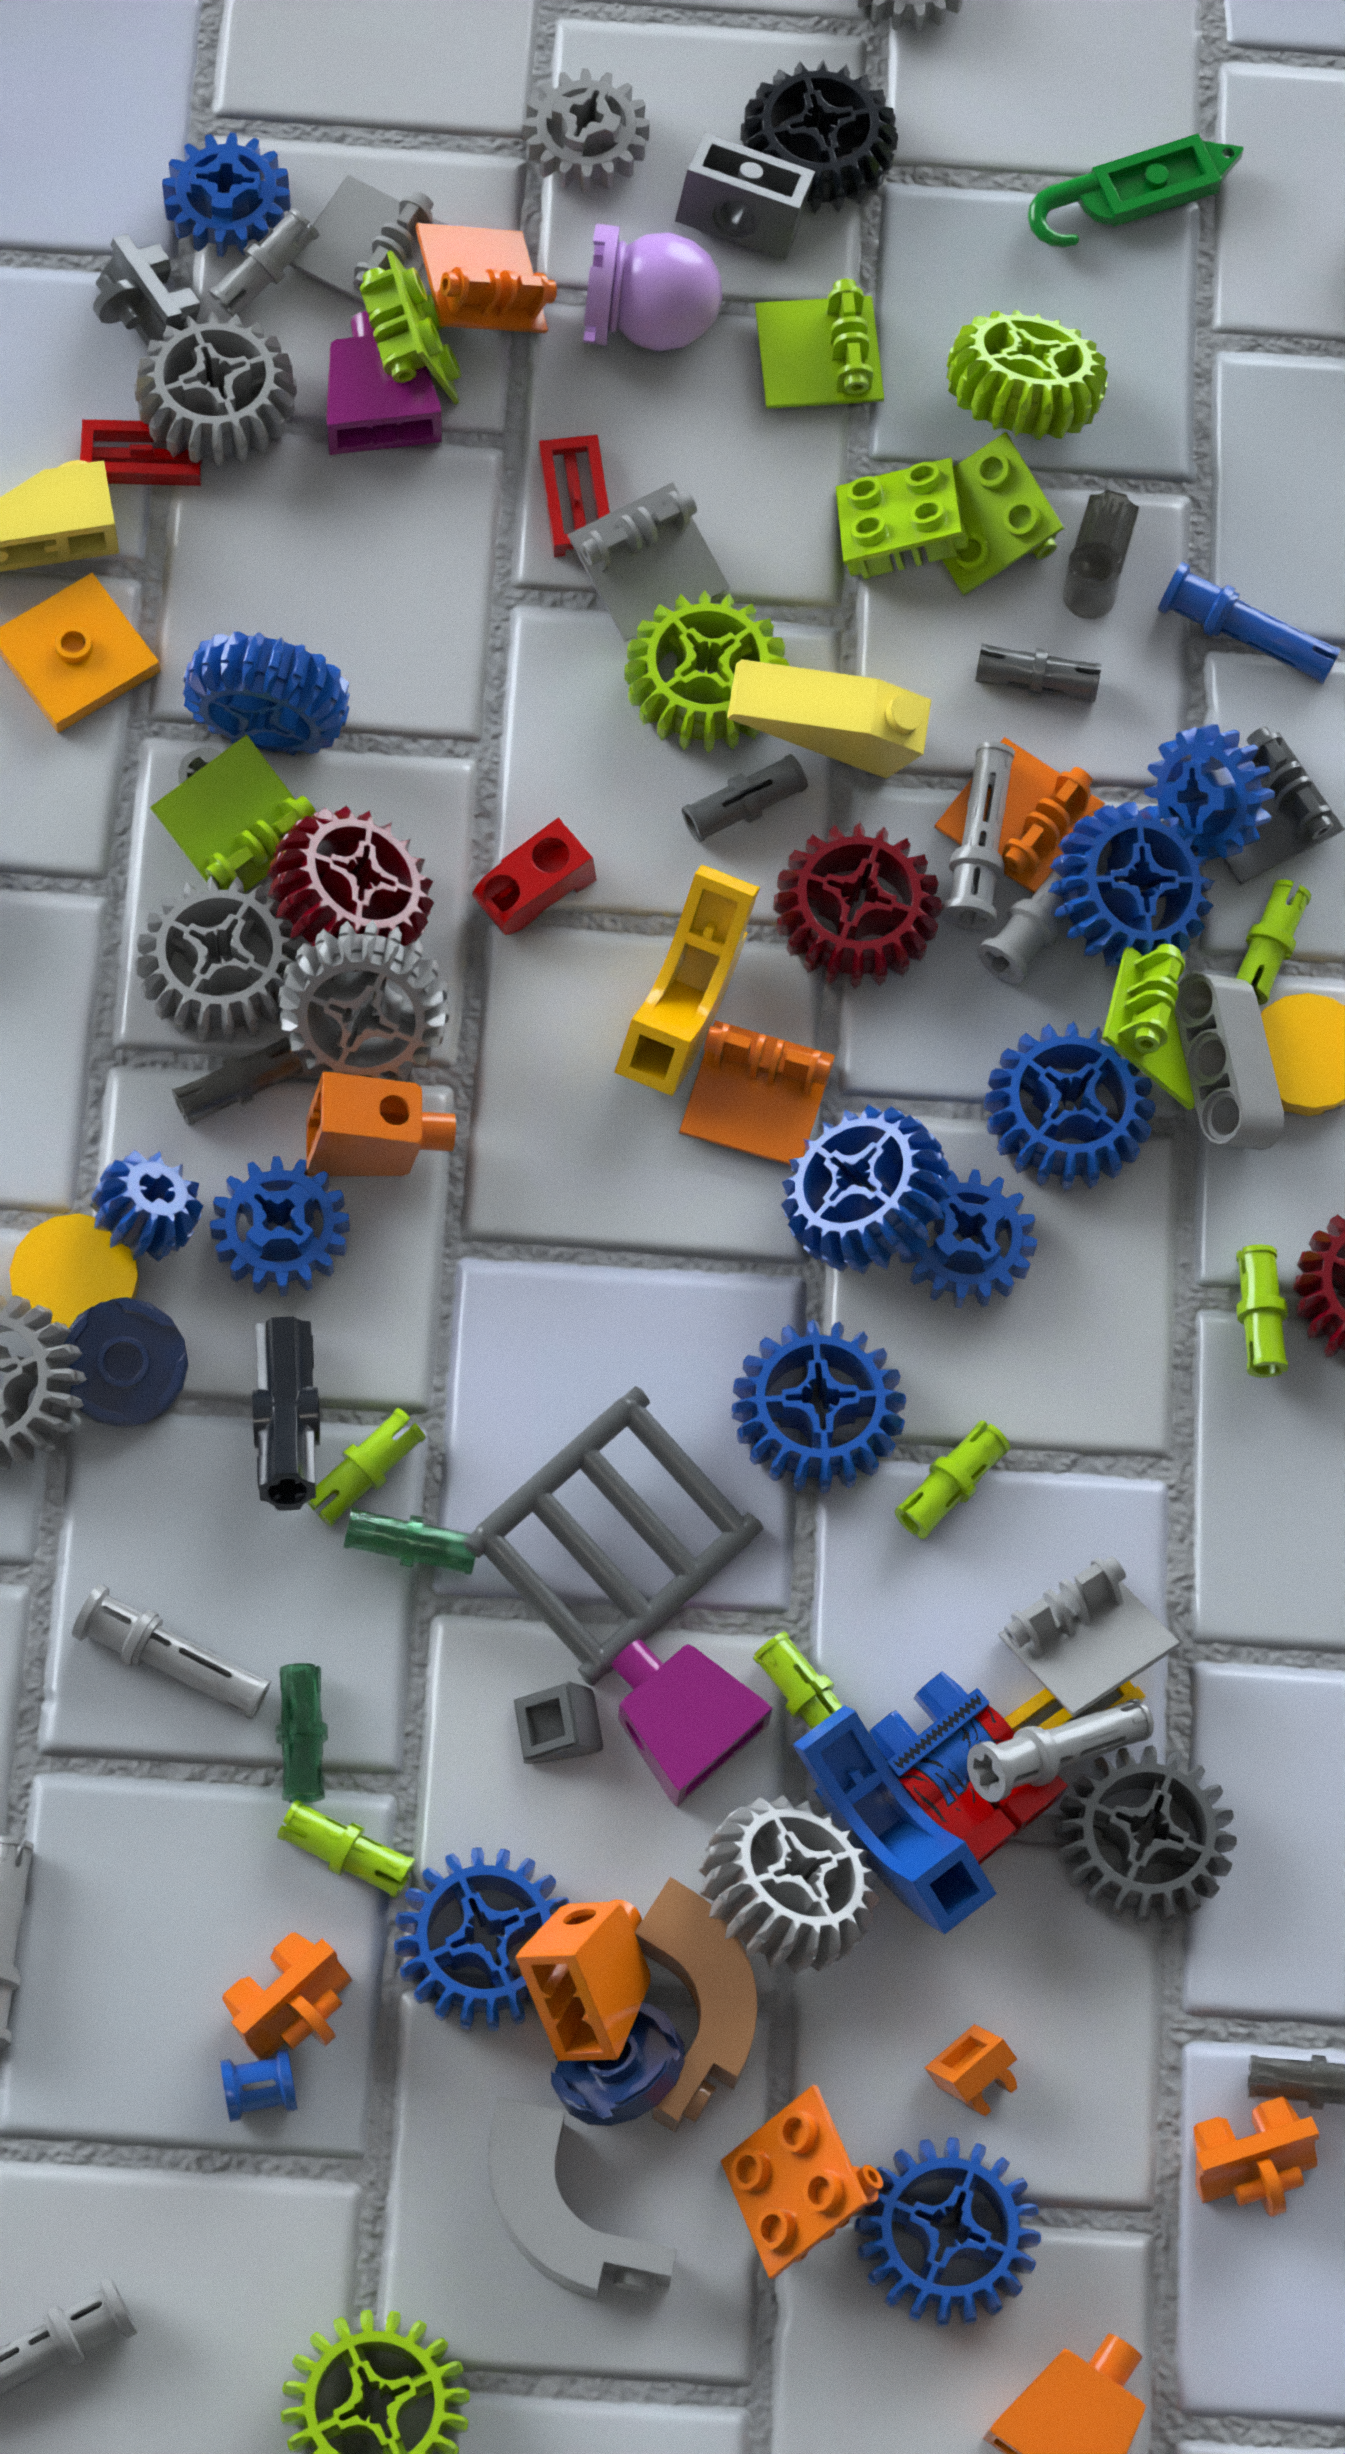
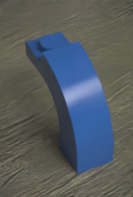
[792,1705,997,1935]

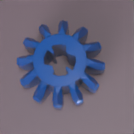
[90,1150,204,1262]

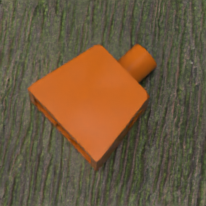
[306,1072,456,1176]
[515,1900,650,2061]
[983,2333,1146,2454]

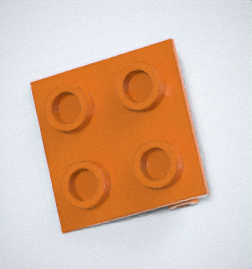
[415,223,557,333]
[934,737,1105,894]
[679,1020,835,1166]
[720,2085,883,2279]

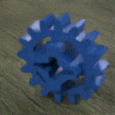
[162,132,291,257]
[1144,724,1275,861]
[210,1156,350,1297]
[899,1169,1038,1308]

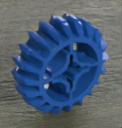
[183,631,350,756]
[1048,802,1215,967]
[984,1021,1156,1191]
[781,1104,952,1275]
[731,1319,906,1494]
[394,1847,570,2032]
[854,2137,1041,2328]

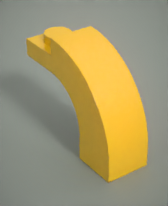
[614,865,760,1096]

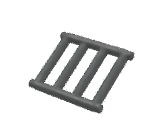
[463,1386,763,1686]

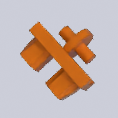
[222,1932,352,2061]
[1193,2096,1319,2217]

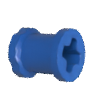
[220,2049,298,2122]

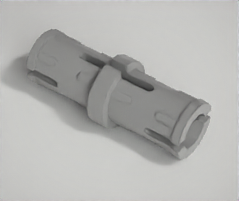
[209,207,319,317]

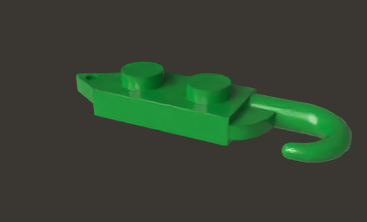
[1027,133,1244,248]

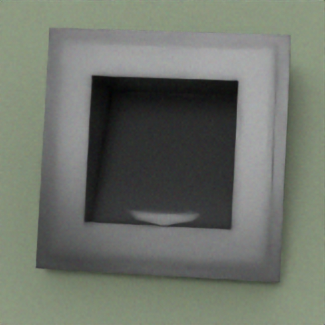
[513,1681,603,1764]

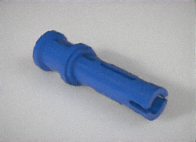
[1157,562,1341,684]

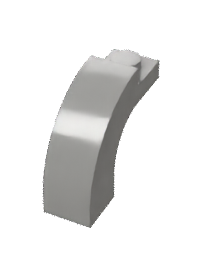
[489,2097,677,2299]

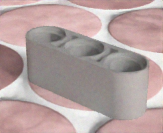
[1174,971,1285,1150]

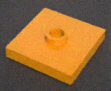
[0,573,161,733]

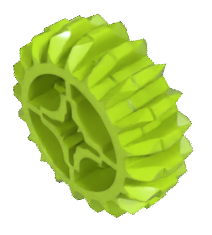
[946,310,1108,440]
[624,590,789,754]
[281,2310,470,2454]

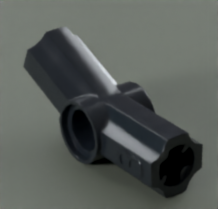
[252,1316,320,1511]

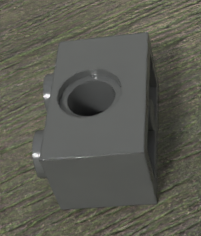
[675,132,815,260]

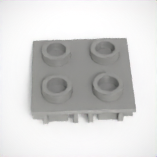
[288,175,447,304]
[567,482,730,642]
[998,1556,1181,1718]

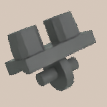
[93,234,201,347]

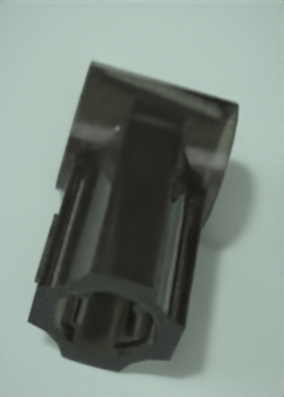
[1063,490,1140,619]

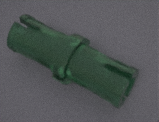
[343,1507,476,1575]
[275,1663,328,1803]

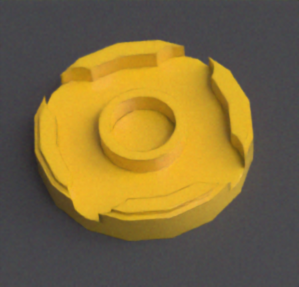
[1261,993,1345,1116]
[9,1213,139,1328]

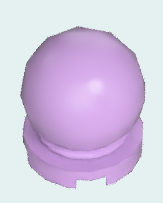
[583,224,723,351]

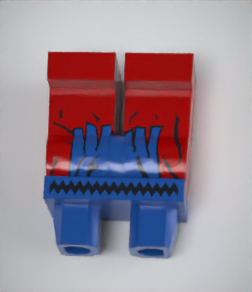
[869,1671,1068,1865]

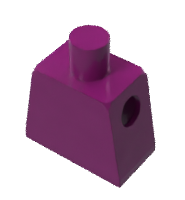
[326,311,442,455]
[611,1639,772,1807]

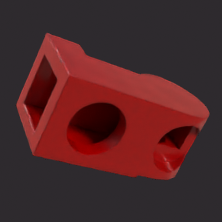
[472,817,597,935]

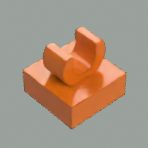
[924,2024,1017,2116]

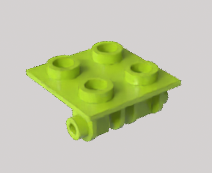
[360,250,461,405]
[755,278,884,409]
[942,432,1065,596]
[835,457,969,580]
[149,734,316,893]
[1102,944,1195,1110]

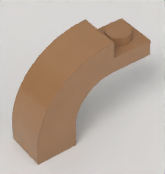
[635,1877,757,2133]

